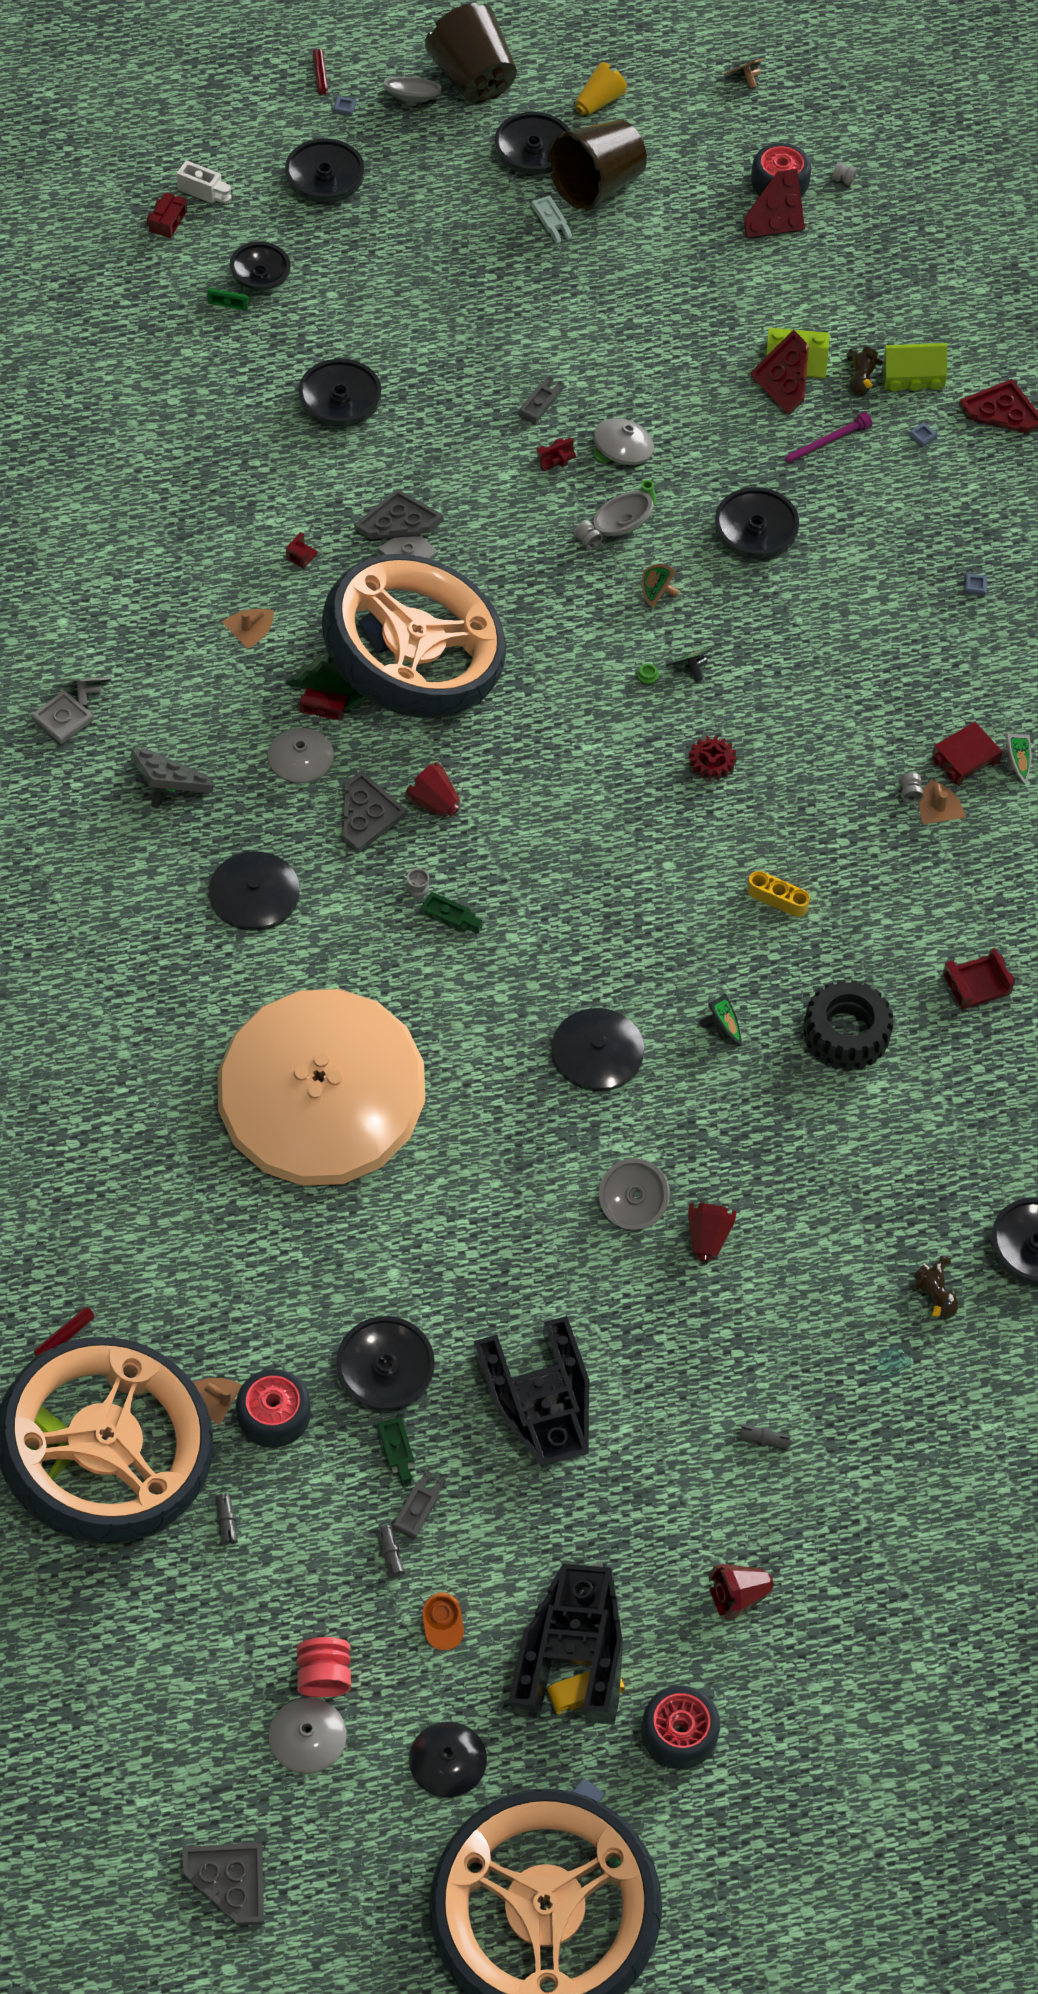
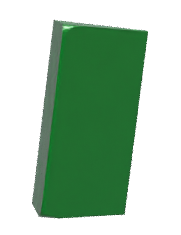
[207,288,251,311]

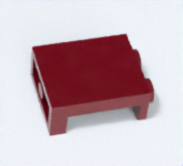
[299,688,348,721]
[932,721,1003,786]
[943,948,1015,1010]

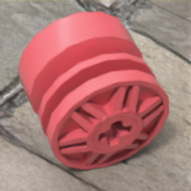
[297,1637,351,1697]

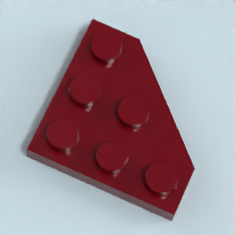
[743,169,805,238]
[750,329,809,415]
[959,379,1038,433]

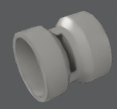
[832,162,858,186]
[574,521,603,550]
[899,773,924,802]
[407,868,429,898]

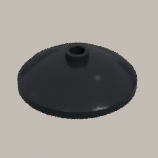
[230,242,291,290]
[409,1722,487,1798]

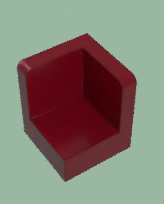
[286,532,318,569]

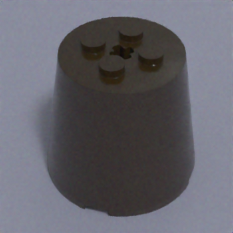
[425,2,517,103]
[548,120,647,210]

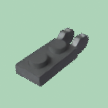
[519,376,565,424]
[393,1471,446,1539]

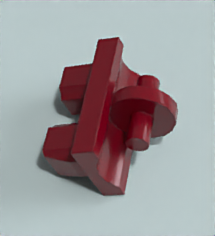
[536,438,576,471]

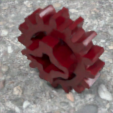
[689,736,737,780]

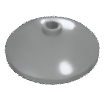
[383,77,442,106]
[593,418,654,465]
[593,491,654,536]
[268,728,334,783]
[599,1158,670,1230]
[269,1698,346,1774]

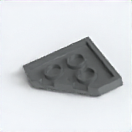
[354,489,444,539]
[130,748,214,793]
[343,770,407,853]
[183,1843,264,1926]

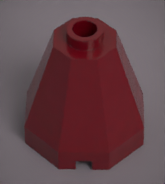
[404,762,460,818]
[688,1203,737,1262]
[709,1564,774,1620]

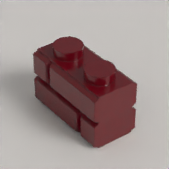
[147,192,187,238]

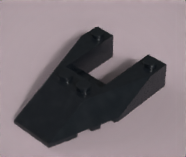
[473,1316,590,1467]
[508,1564,623,1725]

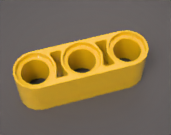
[747,871,810,917]
[547,1671,625,1714]

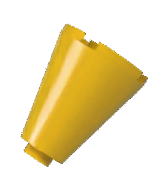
[575,62,627,116]

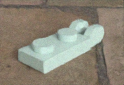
[532,196,572,244]

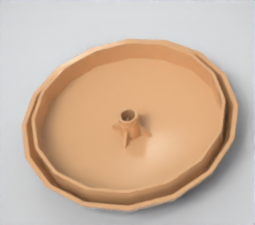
[218,989,425,1186]

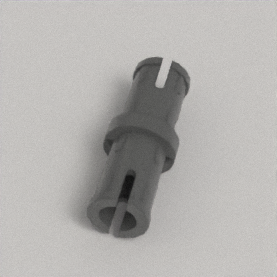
[739,1423,791,1450]
[215,1493,238,1546]
[377,1525,405,1578]

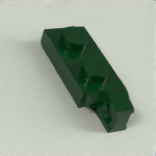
[420,892,482,934]
[378,1417,415,1487]

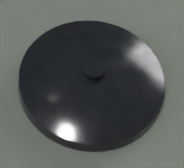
[495,112,570,175]
[285,138,364,202]
[299,359,381,427]
[715,487,799,559]
[209,851,300,931]
[552,1008,644,1091]
[991,1198,1038,1286]
[336,1316,435,1411]

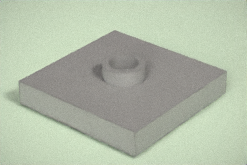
[378,534,438,559]
[31,690,94,745]

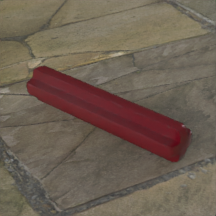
[313,49,328,95]
[34,1307,95,1357]

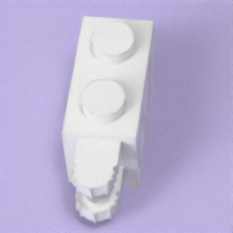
[176,160,232,204]

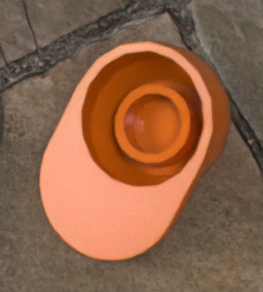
[423,1592,464,1650]

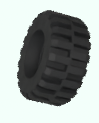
[803,980,894,1070]

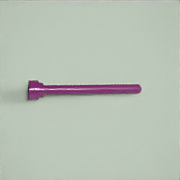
[785,412,872,463]

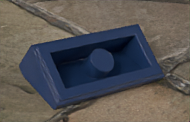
[358,612,389,654]

